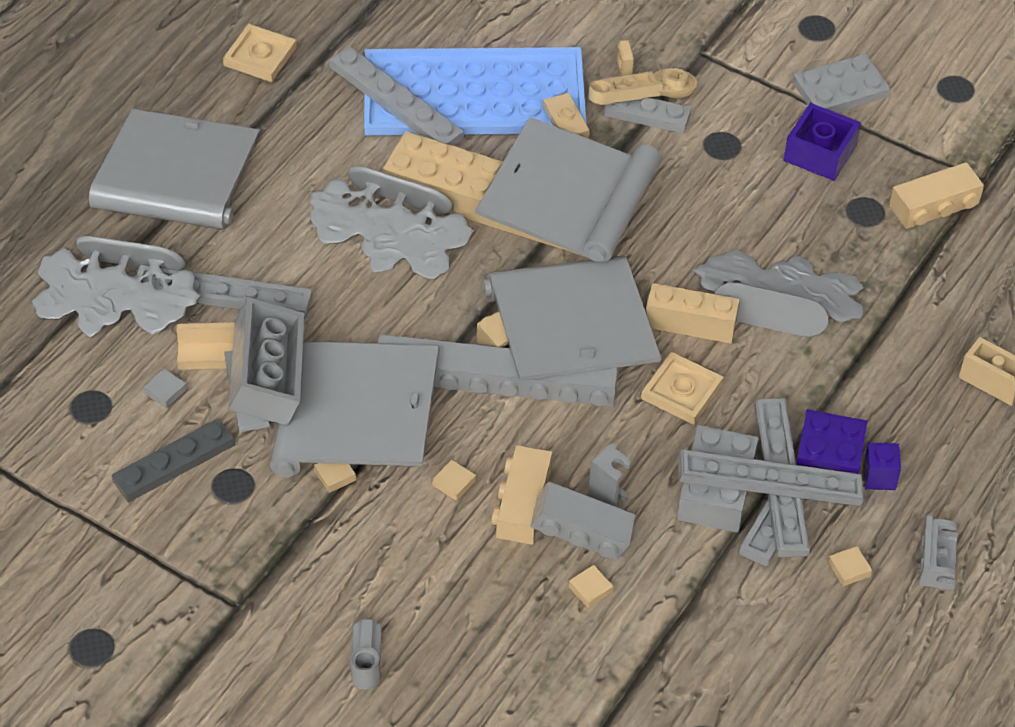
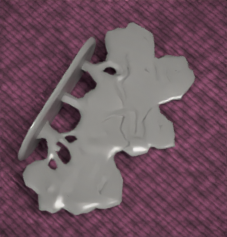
[309,166,473,279]
[32,236,200,338]
[693,250,864,337]

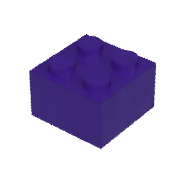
[784,103,861,181]
[796,409,868,474]

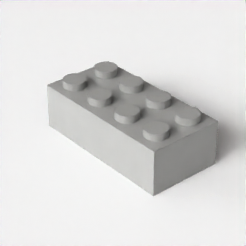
[228,297,304,425]

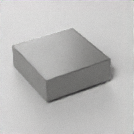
[143,369,187,408]

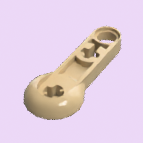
[588,68,698,105]

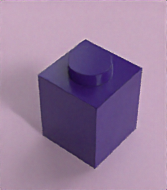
[863,442,901,490]

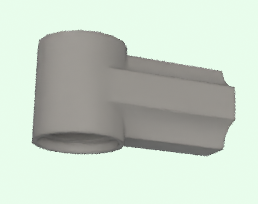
[350,619,382,690]

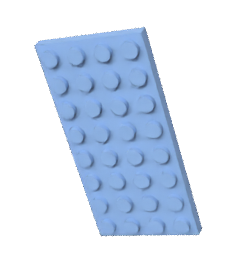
[364,47,586,135]

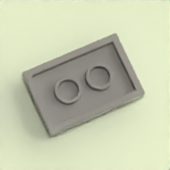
[792,53,891,113]

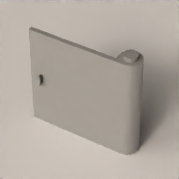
[89,109,260,229]
[475,117,662,262]
[482,255,661,381]
[270,342,439,478]

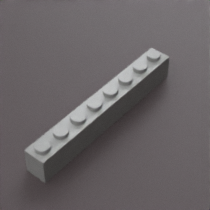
[378,334,618,407]

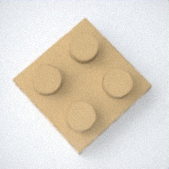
[223,24,297,82]
[641,352,724,425]

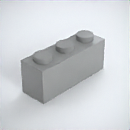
[530,481,635,560]

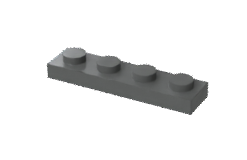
[111,418,235,503]

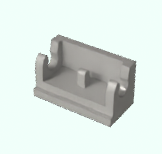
[588,443,631,508]
[919,516,958,590]

